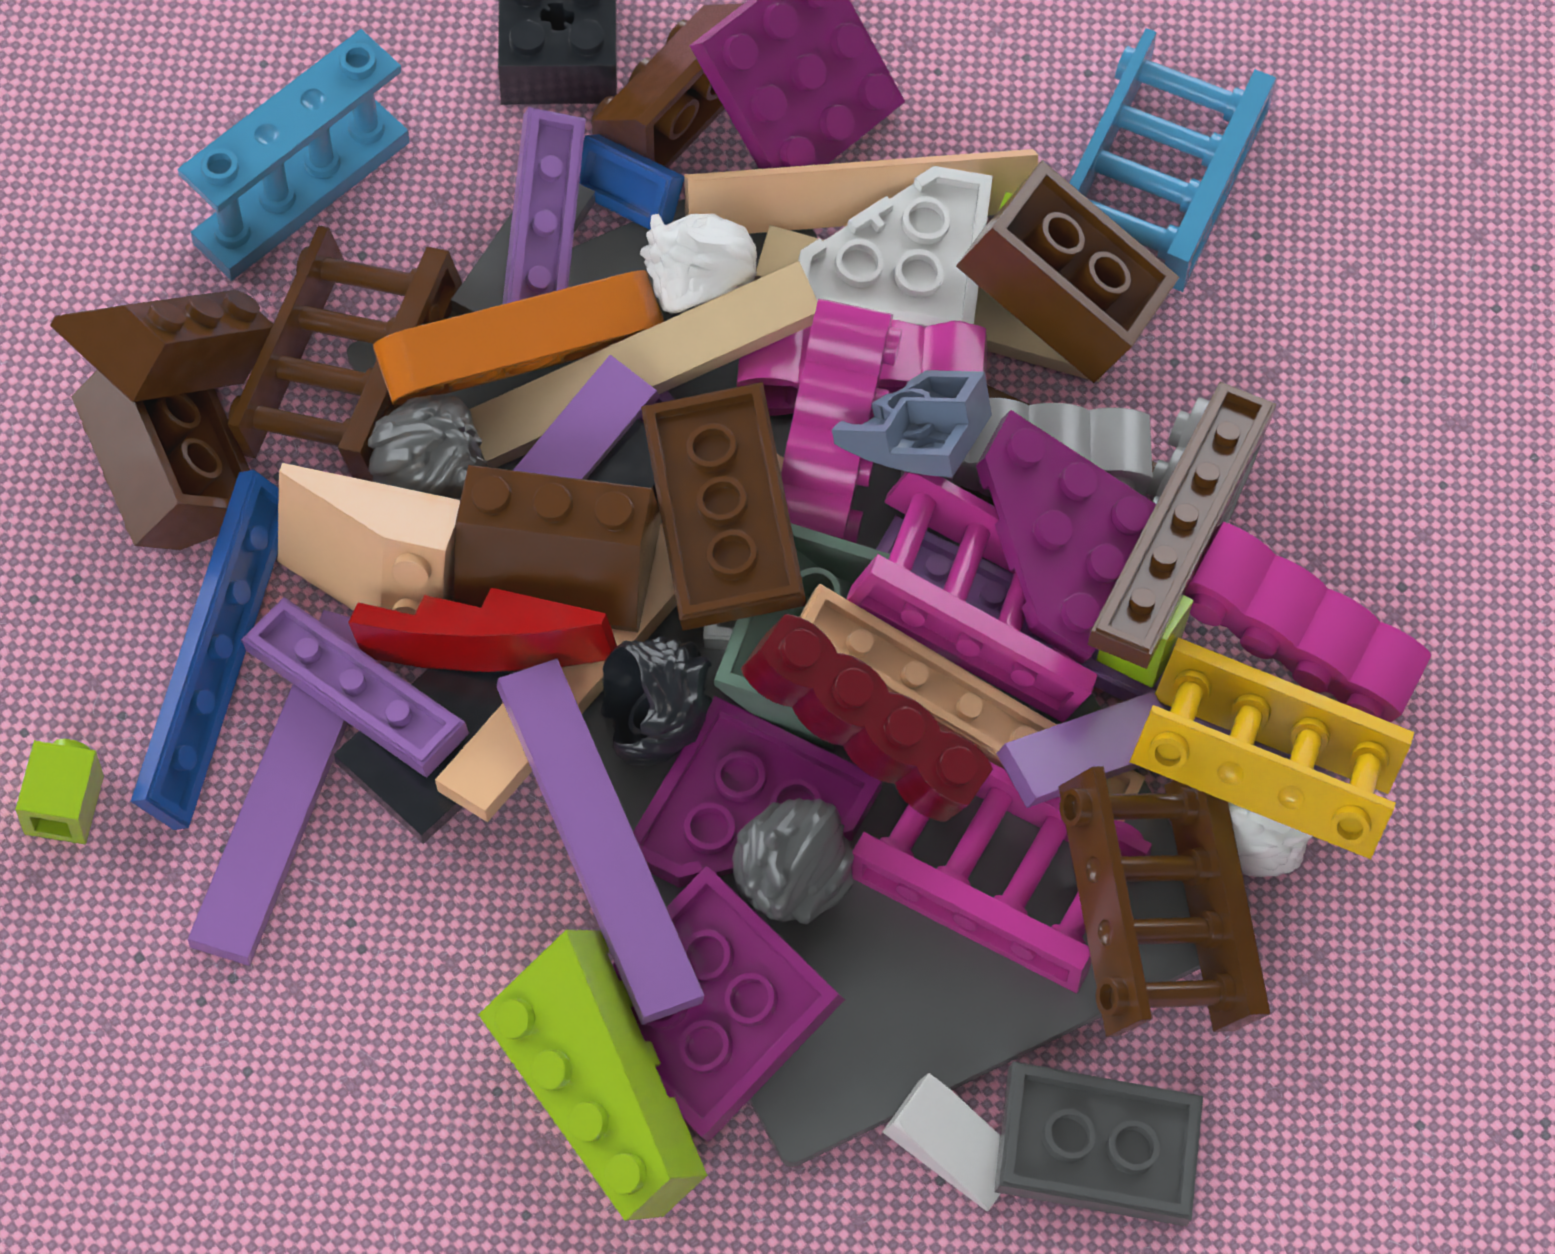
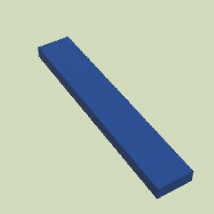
[130,470,279,830]

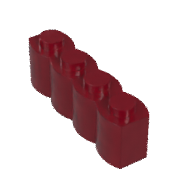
[740,614,993,822]

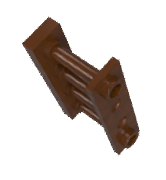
[227,225,462,482]
[1058,766,1271,1037]

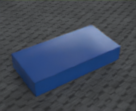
[579,134,684,230]

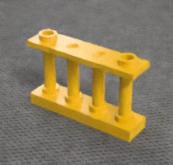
[1129,637,1414,860]

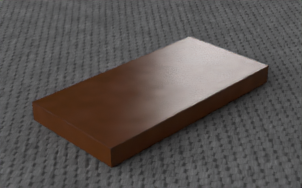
[641,382,807,631]

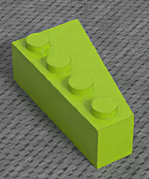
[478,930,708,1221]

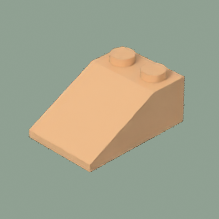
[278,463,460,615]

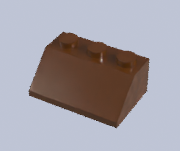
[591,3,744,168]
[956,160,1180,383]
[50,290,273,402]
[71,370,250,550]
[454,465,661,632]

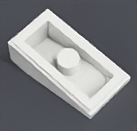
[882,1073,1001,1211]

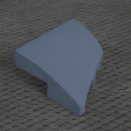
[832,370,992,477]

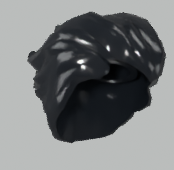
[601,636,712,767]

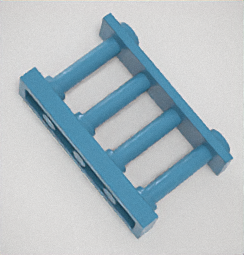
[1070,28,1276,292]
[177,29,410,281]

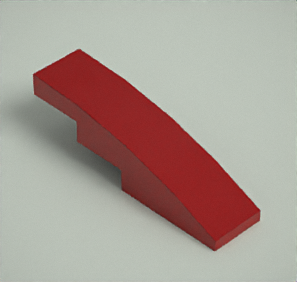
[348,588,617,672]

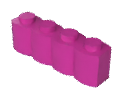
[781,299,902,543]
[737,320,988,416]
[1184,522,1432,723]

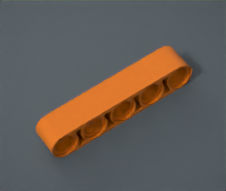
[373,270,664,405]

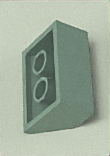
[714,523,890,749]

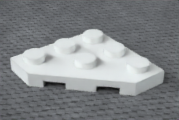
[798,166,993,327]

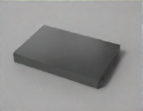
[994,1061,1203,1227]

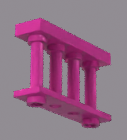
[846,472,1098,723]
[851,762,1152,994]

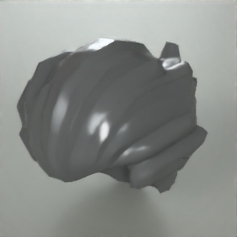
[368,394,487,500]
[732,798,854,924]

